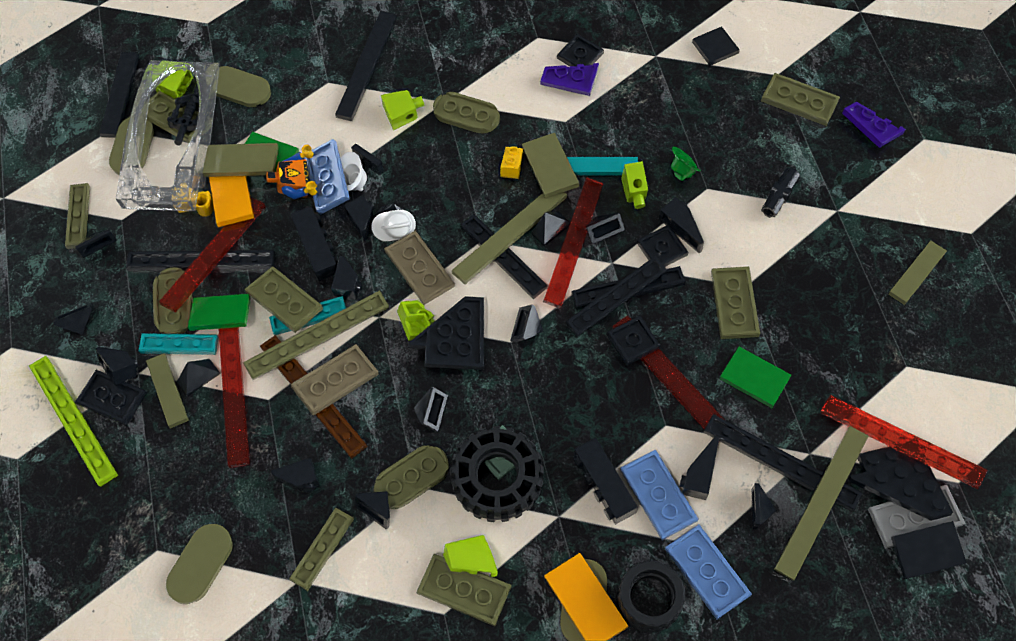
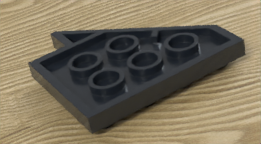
[409,296,484,370]
[849,440,953,521]

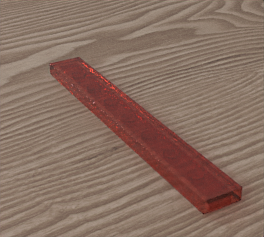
[543,177,603,309]
[159,197,265,313]
[613,315,725,429]
[219,327,250,468]
[821,395,988,489]

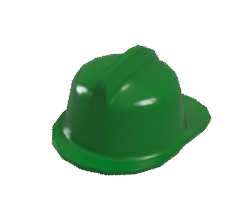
[671,147,701,181]

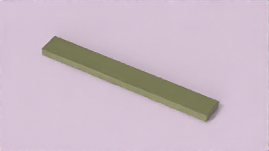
[452,192,567,285]
[243,290,389,380]
[774,426,869,581]

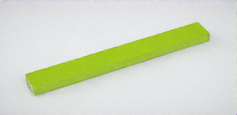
[29,356,118,487]

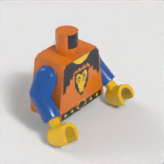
[266,144,317,199]

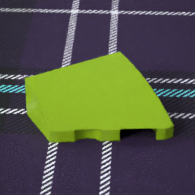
[397,300,435,341]
[443,535,498,577]

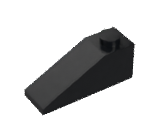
[659,197,704,253]
[679,436,719,500]

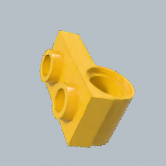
[500,147,523,179]
[173,191,214,217]

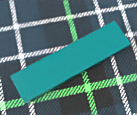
[567,157,638,175]
[269,296,346,335]
[138,334,219,355]

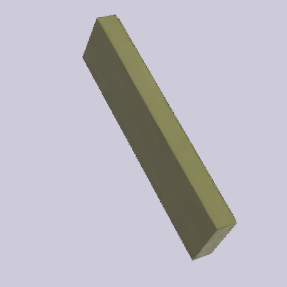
[65,183,90,249]
[888,241,947,305]
[146,353,189,428]
[289,508,354,591]

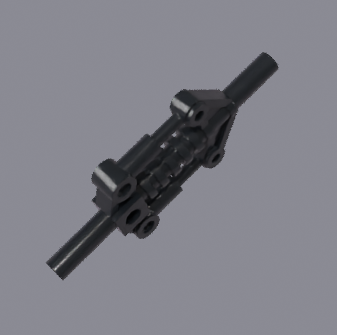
[167,82,209,146]

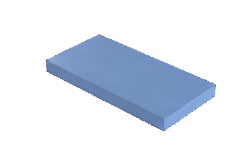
[305,139,350,215]
[620,450,699,540]
[665,524,752,620]

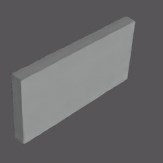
[868,485,966,549]

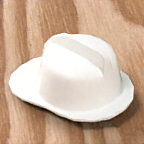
[340,152,367,191]
[372,210,416,241]

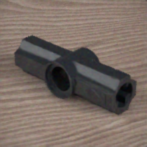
[761,167,800,218]

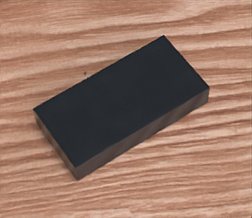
[351,143,384,175]

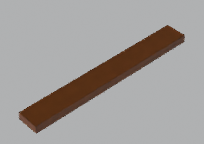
[260,335,367,459]

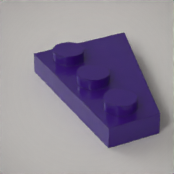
[540,63,599,96]
[842,102,906,148]

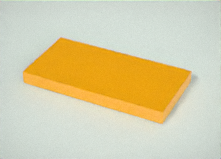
[209,176,254,227]
[544,553,628,641]

